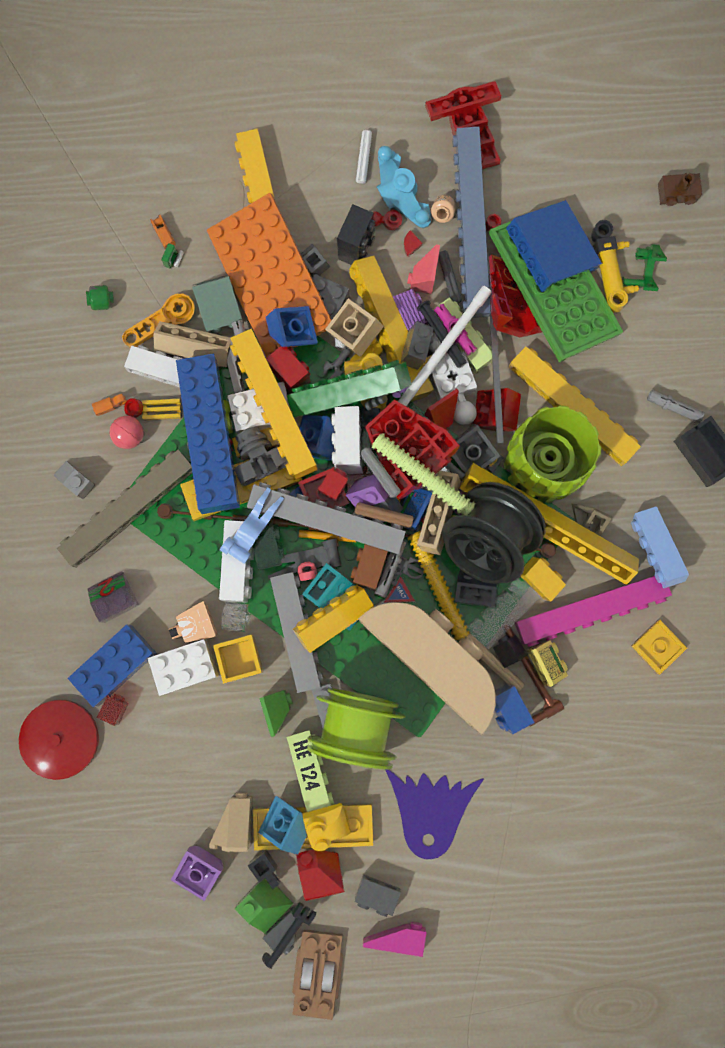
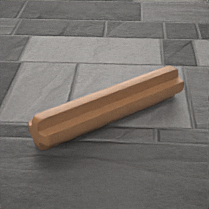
[355,503,413,527]

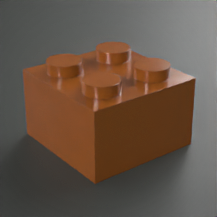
[351,544,388,591]

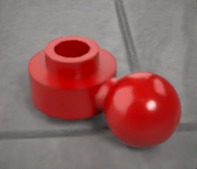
[373,210,402,231]

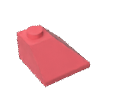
[407,244,440,294]

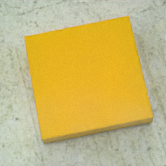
[631,620,687,675]

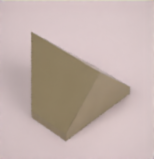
[571,503,612,536]

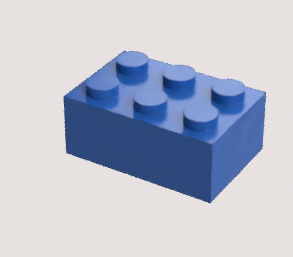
[494,684,535,734]

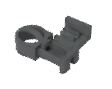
[380,553,424,586]

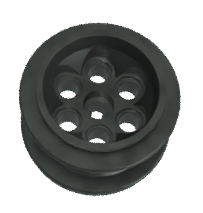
[442,482,546,584]

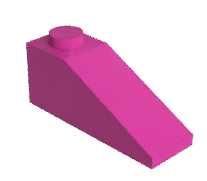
[363,922,426,957]

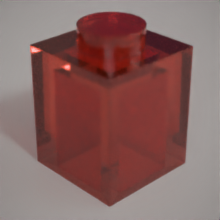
[97,694,129,726]

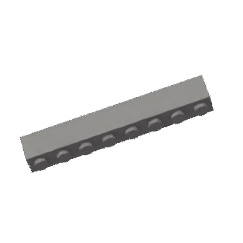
[247,482,406,554]

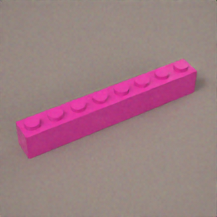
[514,576,672,647]

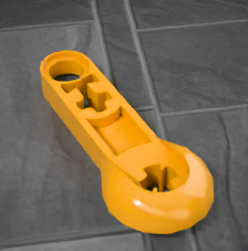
[122,294,195,348]

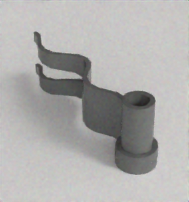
[265,539,342,579]

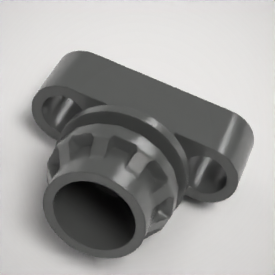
[234,427,288,486]

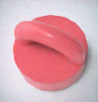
[298,561,318,581]

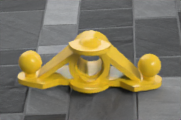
[344,337,387,412]

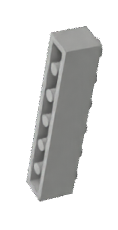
[270,572,324,693]

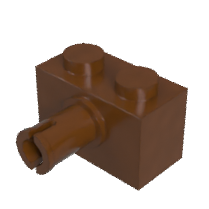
[658,173,702,206]

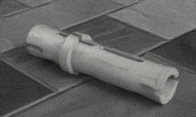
[647,389,705,423]
[374,541,406,598]

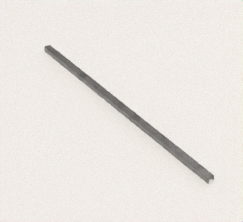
[488,262,504,444]

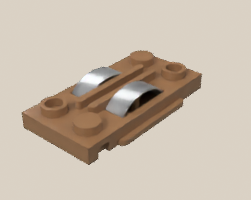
[293,929,343,1020]

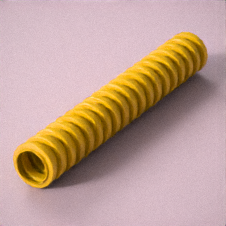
[407,531,470,640]

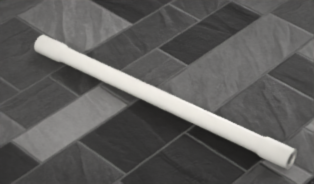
[398,286,492,406]

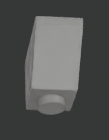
[54,461,95,499]

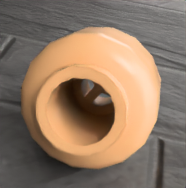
[431,195,456,223]

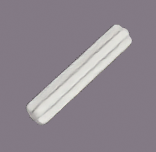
[356,130,372,184]

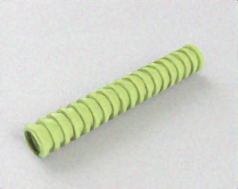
[372,433,475,516]

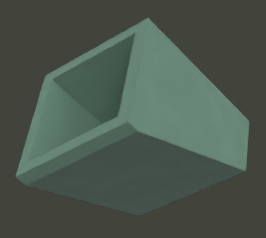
[192,275,243,333]

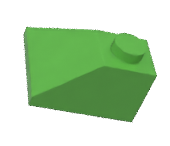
[259,690,293,737]
[235,878,293,933]

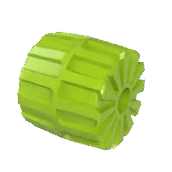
[504,405,602,503]

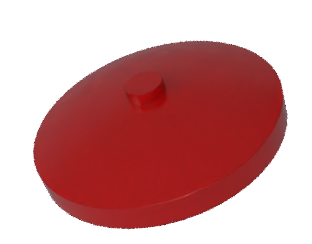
[19,700,99,780]

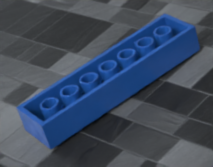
[176,354,240,514]

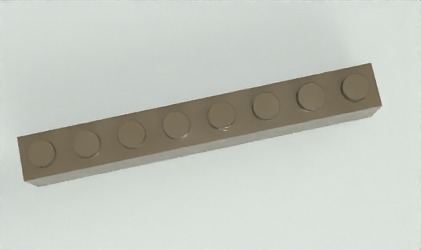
[57,450,192,568]

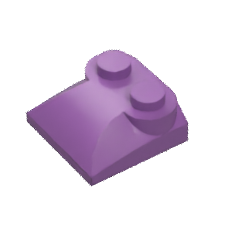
[171,846,224,901]

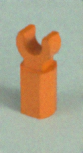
[92,394,127,416]

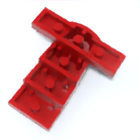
[425,81,501,170]

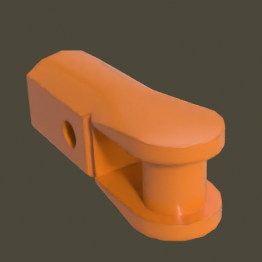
[150,215,176,249]

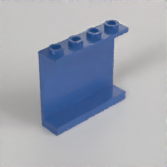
[506,200,602,292]

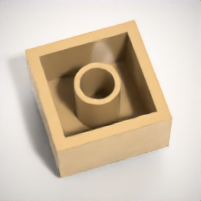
[325,298,384,357]

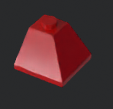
[423,388,459,433]
[296,849,345,901]

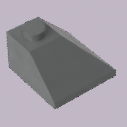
[452,424,500,474]

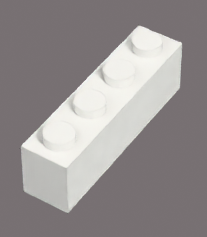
[124,345,182,387]

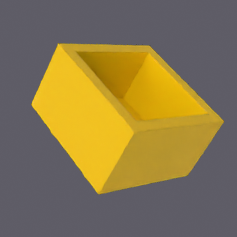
[213,635,264,684]

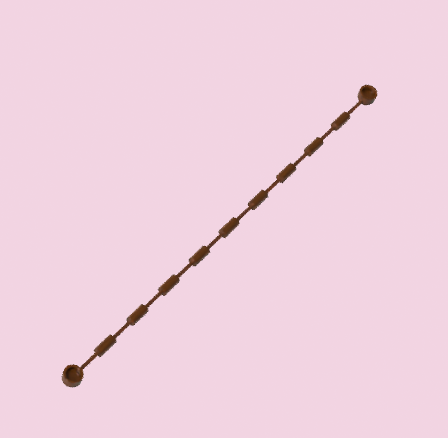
[157,503,556,559]

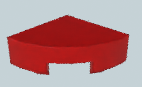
[404,230,422,257]

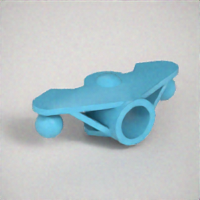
[376,146,431,228]

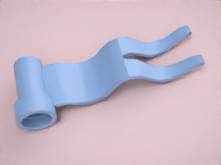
[220,488,284,564]

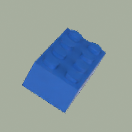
[67,624,157,708]

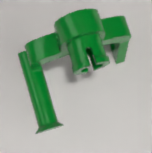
[622,244,667,291]

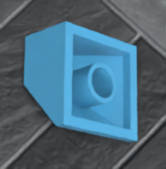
[258,796,307,855]

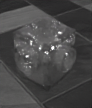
[221,602,251,632]

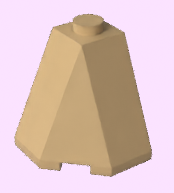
[209,792,252,852]

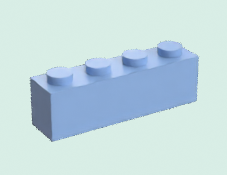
[631,506,689,589]

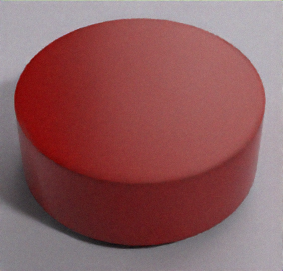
[124,398,143,418]

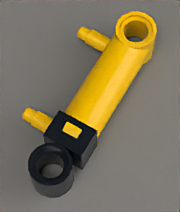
[591,220,639,313]

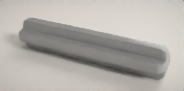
[360,448,400,498]

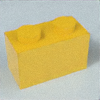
[520,557,566,602]

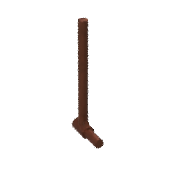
[502,623,565,727]

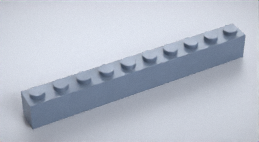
[452,127,491,318]

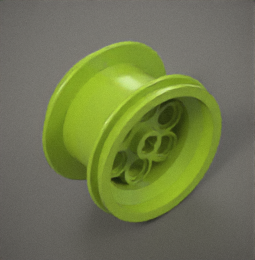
[307,688,405,770]

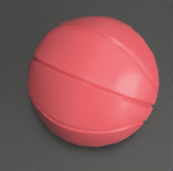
[109,416,144,449]

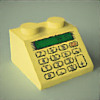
[526,640,568,687]

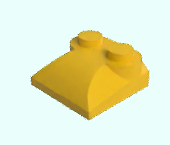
[302,803,351,851]

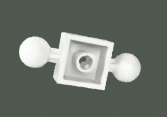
[429,333,477,425]

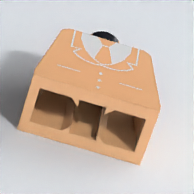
[169,601,218,643]

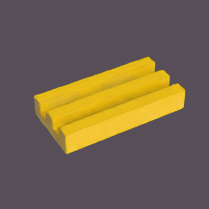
[142,399,181,420]

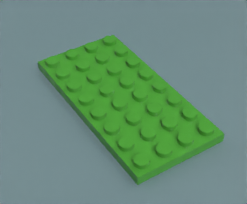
[489,204,623,362]

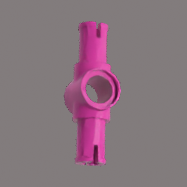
[434,303,477,356]

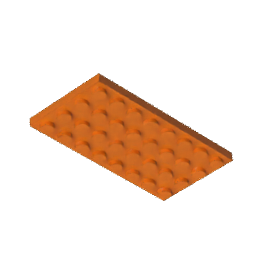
[207,193,332,358]

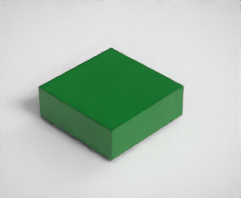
[161,243,178,269]

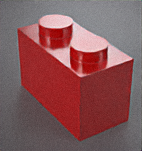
[318,468,348,501]

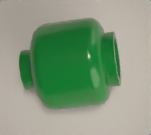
[86,285,114,310]

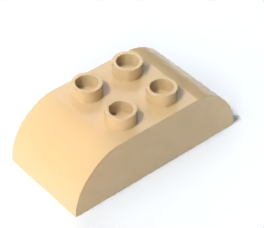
[359,603,495,735]

